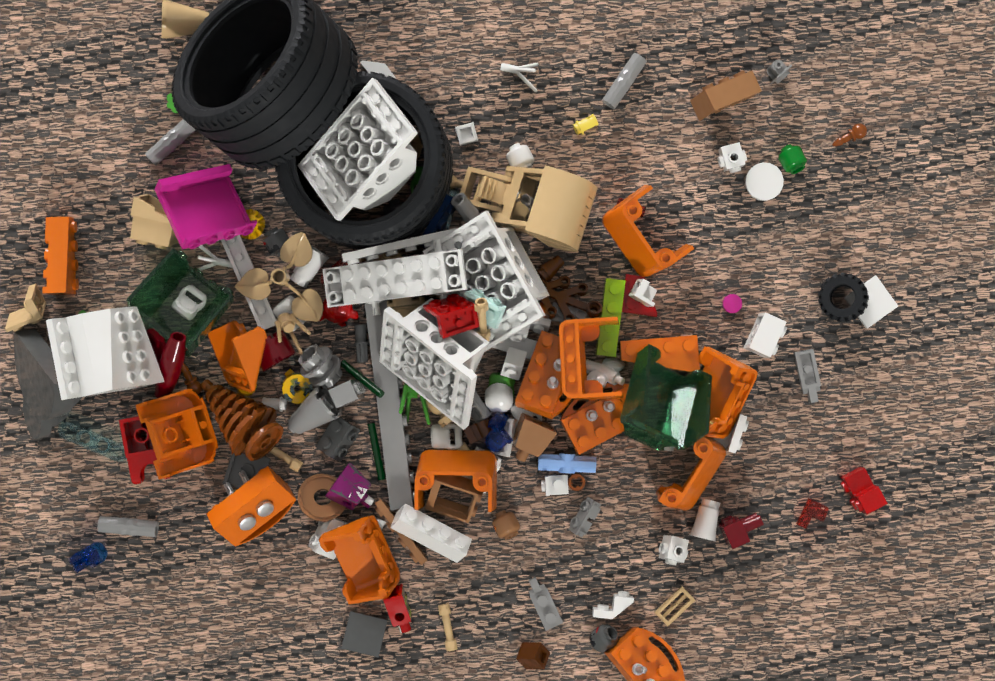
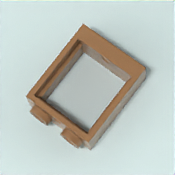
[425,475,483,523]

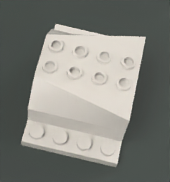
[297,78,418,221]
[423,211,550,352]
[379,298,490,430]
[46,306,165,400]

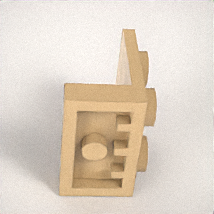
[5,284,46,332]

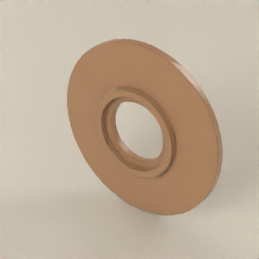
[297,474,346,522]

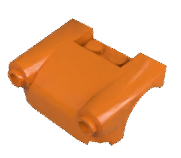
[135,389,218,480]

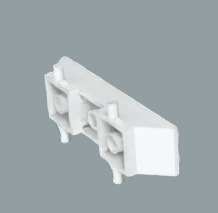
[322,239,468,316]

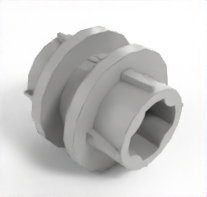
[298,344,342,389]

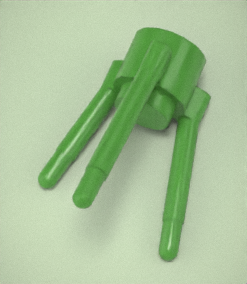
[399,383,431,425]

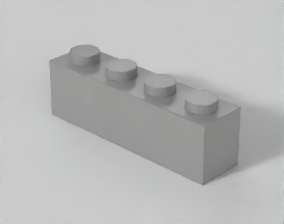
[328,379,366,408]

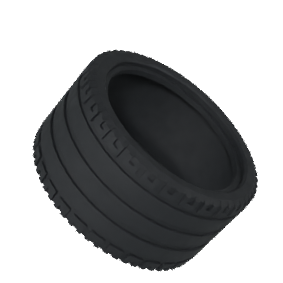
[172,0,358,169]
[275,71,453,250]

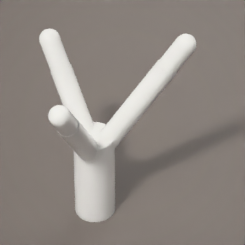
[500,63,539,92]
[191,245,233,274]

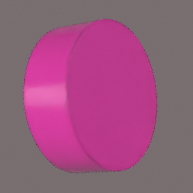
[722,294,742,313]

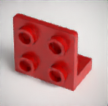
[423,294,479,339]

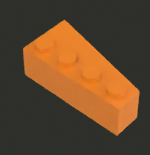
[42,217,79,295]
[618,335,700,374]

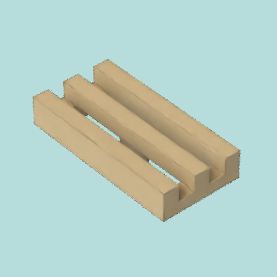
[654,586,695,626]

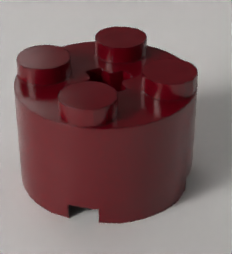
[260,330,296,372]

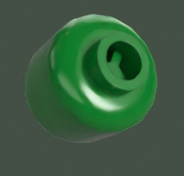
[778,144,807,174]

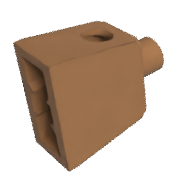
[513,413,557,462]

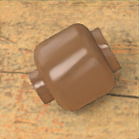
[492,510,520,540]

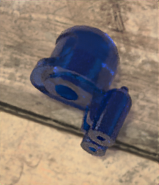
[485,412,513,452]
[68,542,108,573]

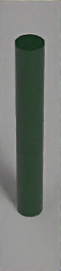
[340,360,385,398]
[367,423,386,480]

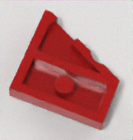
[622,274,658,317]

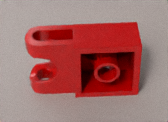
[119,416,172,485]

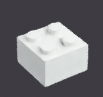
[744,312,787,358]

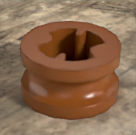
[568,473,585,491]

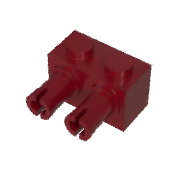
[718,513,764,549]

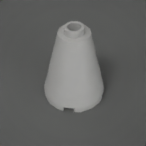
[287,386,342,434]

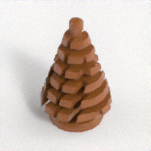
[200,379,283,461]

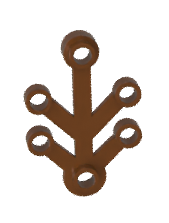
[541,276,602,321]

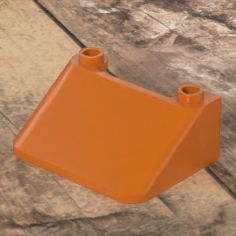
[207,320,267,393]

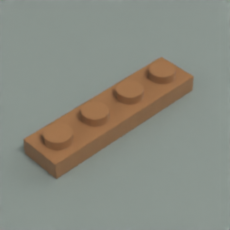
[375,498,428,565]

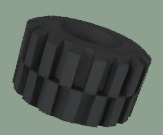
[818,273,869,322]

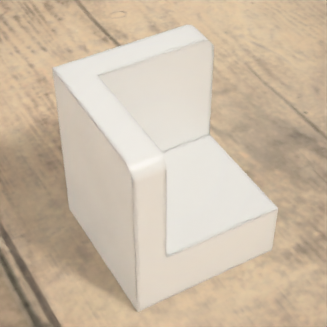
[628,279,657,307]

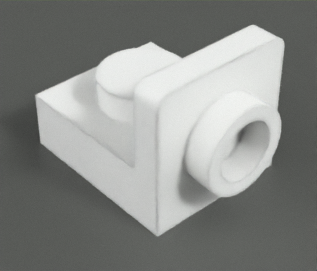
[541,475,569,496]

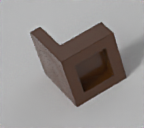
[516,642,550,670]

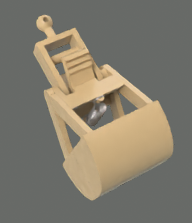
[450,165,598,252]

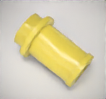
[573,114,598,135]

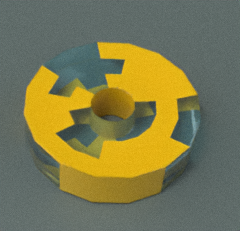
[282,372,313,404]

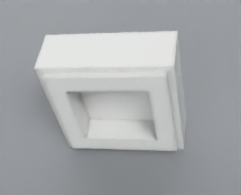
[455,122,478,146]

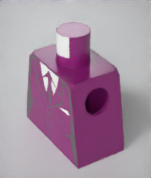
[325,463,375,510]

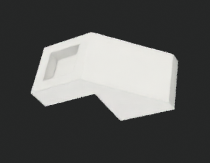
[509,317,551,342]
[592,591,634,619]

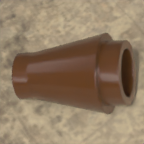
[536,255,564,282]

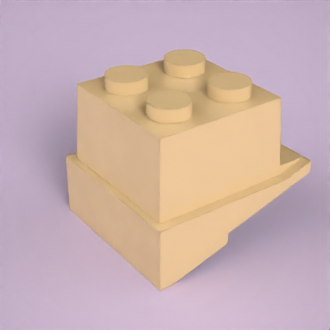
[130,194,178,249]

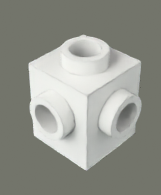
[718,142,747,173]
[659,535,689,566]

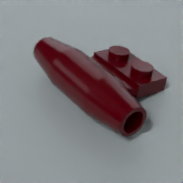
[147,328,186,398]

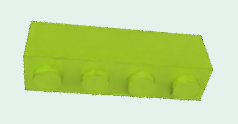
[595,278,626,357]

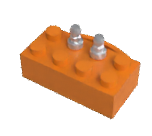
[515,330,572,419]
[560,383,648,455]

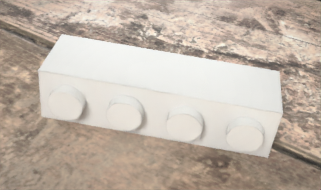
[390,504,472,563]

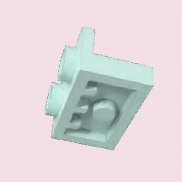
[464,288,507,329]

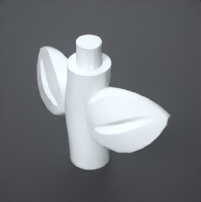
[586,357,625,388]

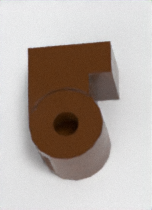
[464,418,495,444]

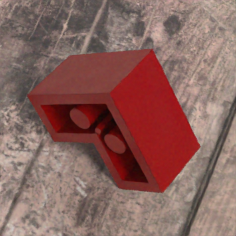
[840,467,888,514]

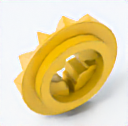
[241,209,265,240]

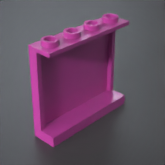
[154,164,257,249]

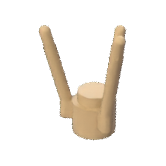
[274,313,311,355]

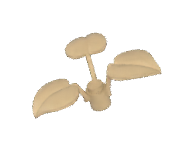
[235,232,323,322]

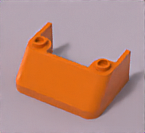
[602,185,694,277]
[559,317,623,400]
[414,449,497,512]

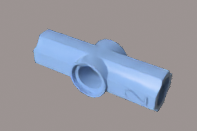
[538,453,596,474]

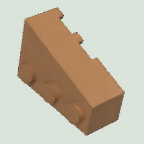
[690,70,762,121]

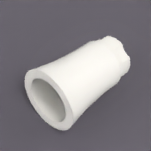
[290,246,329,288]
[689,499,720,542]

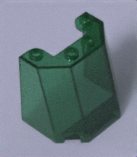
[126,248,234,357]
[620,344,712,450]

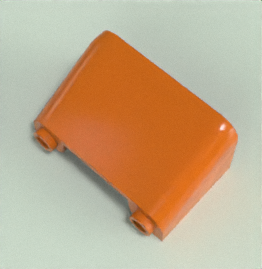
[673,346,758,439]
[656,430,726,510]
[318,515,400,604]

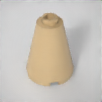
[161,0,209,39]

